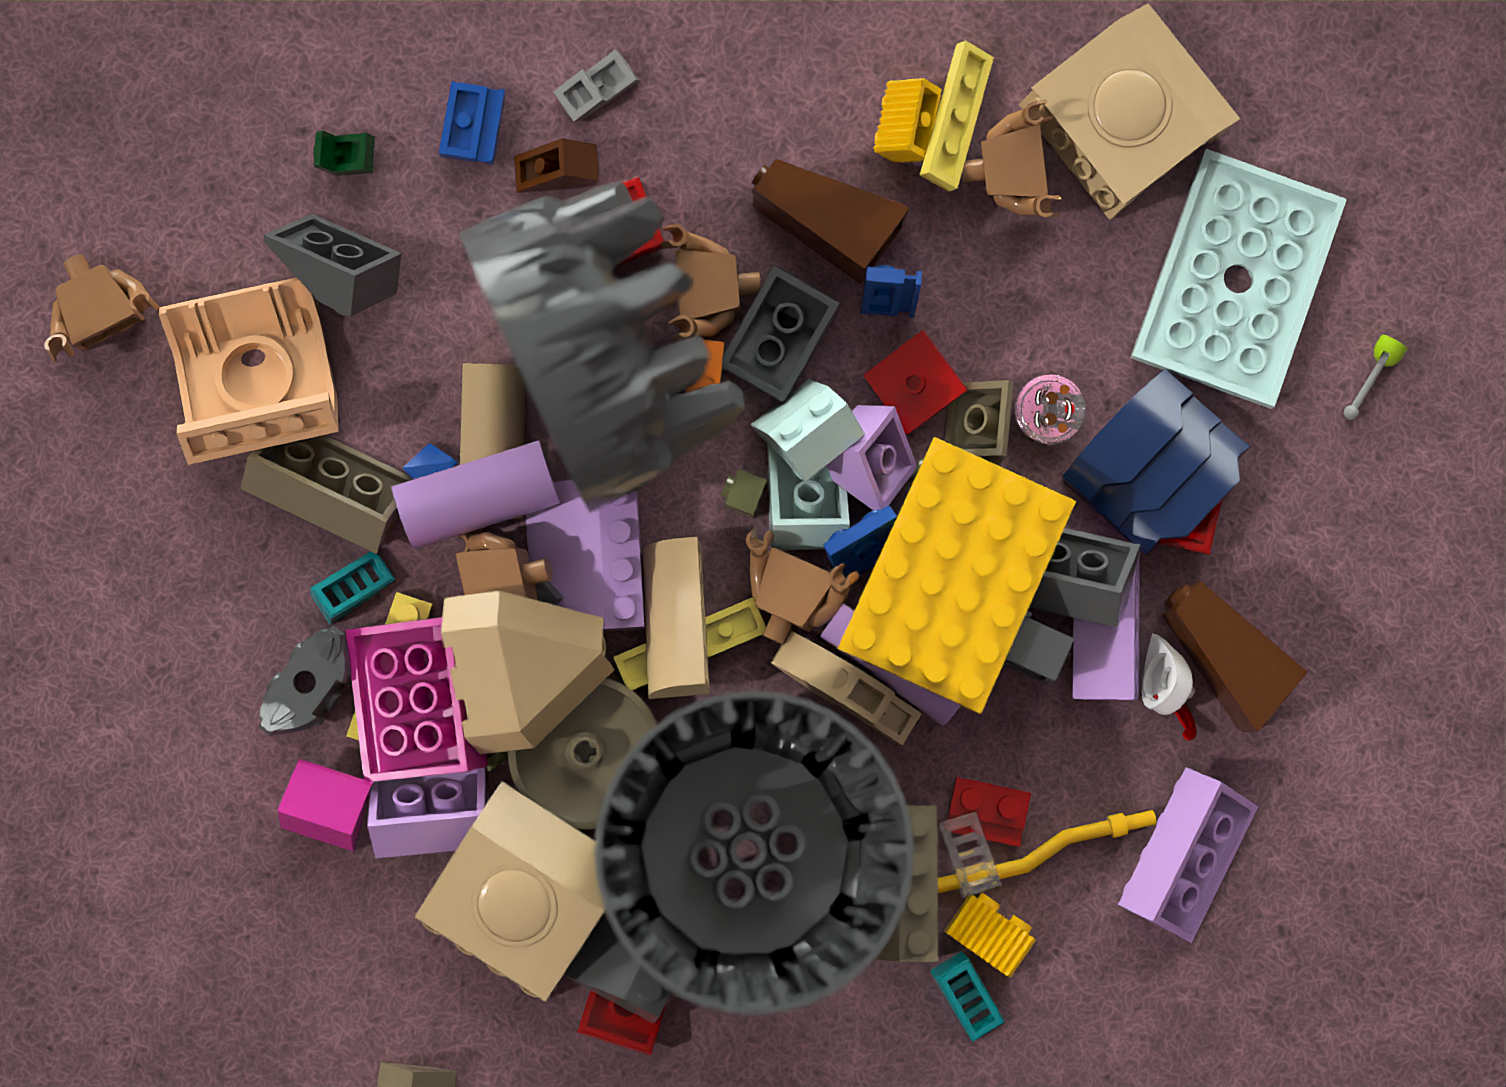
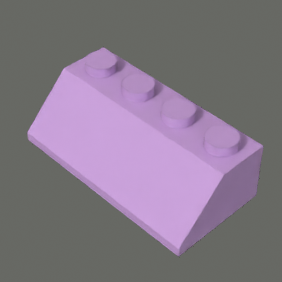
[1118,767,1258,943]

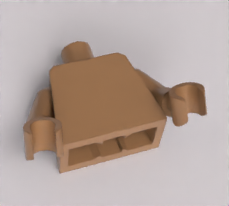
[962,100,1062,218]
[661,224,761,343]
[44,254,159,362]
[746,527,859,645]
[455,532,553,601]

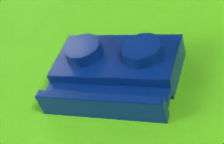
[439,81,506,165]
[861,265,922,318]

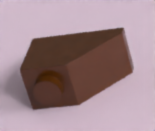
[514,138,599,193]

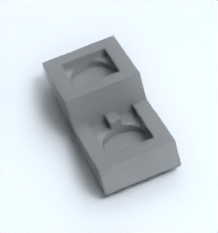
[553,49,640,123]

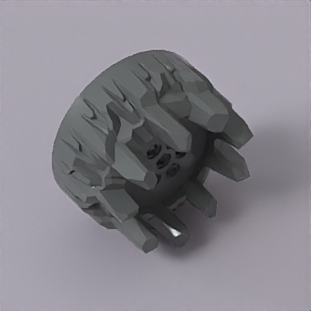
[459,181,745,513]
[594,691,914,1014]

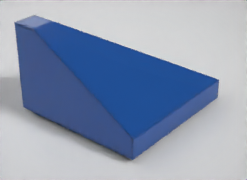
[403,443,457,480]

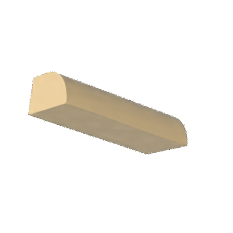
[460,363,526,519]
[642,537,710,699]

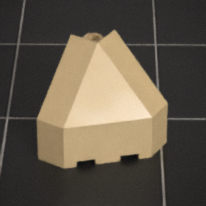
[441,591,614,754]

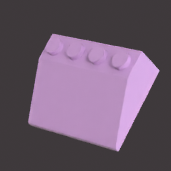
[526,480,645,632]

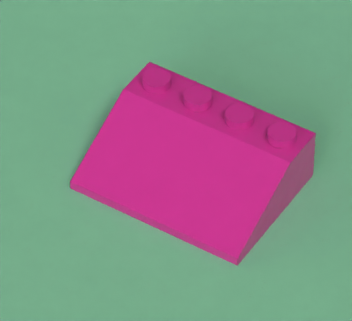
[346,617,488,782]

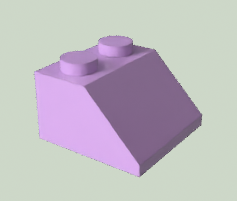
[827,405,917,510]

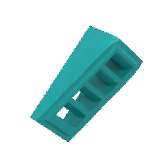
[310,551,396,625]
[930,952,1005,1042]

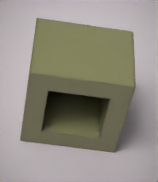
[721,469,767,519]

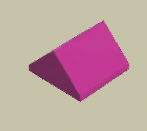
[277,759,373,851]

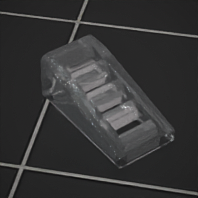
[939,812,1001,897]

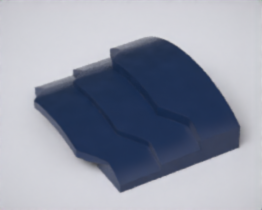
[1062,370,1250,556]

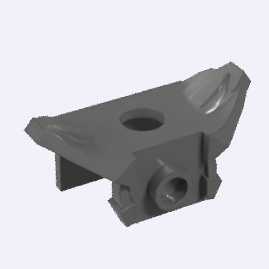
[259,626,352,736]

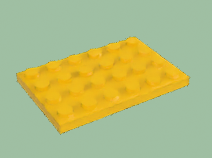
[837,437,1076,714]

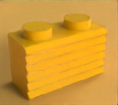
[873,78,942,163]
[944,893,1036,978]

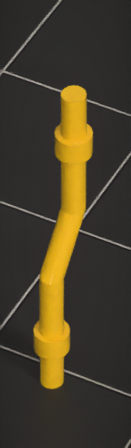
[938,810,1157,893]

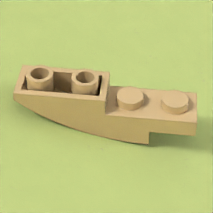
[770,631,922,746]

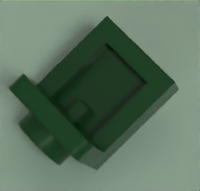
[313,131,375,176]

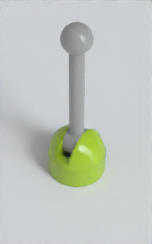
[1344,334,1408,420]

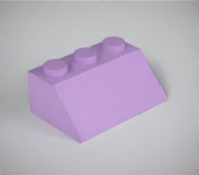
[368,767,489,858]

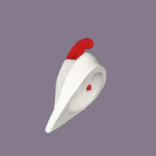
[1141,633,1197,741]

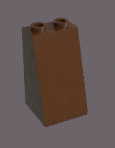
[751,159,910,284]
[1162,581,1308,733]

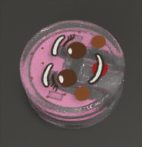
[1013,375,1086,447]

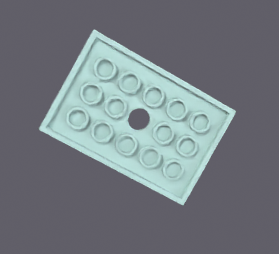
[1130,149,1347,409]

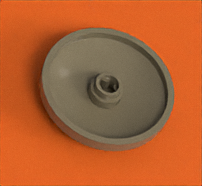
[508,678,657,829]

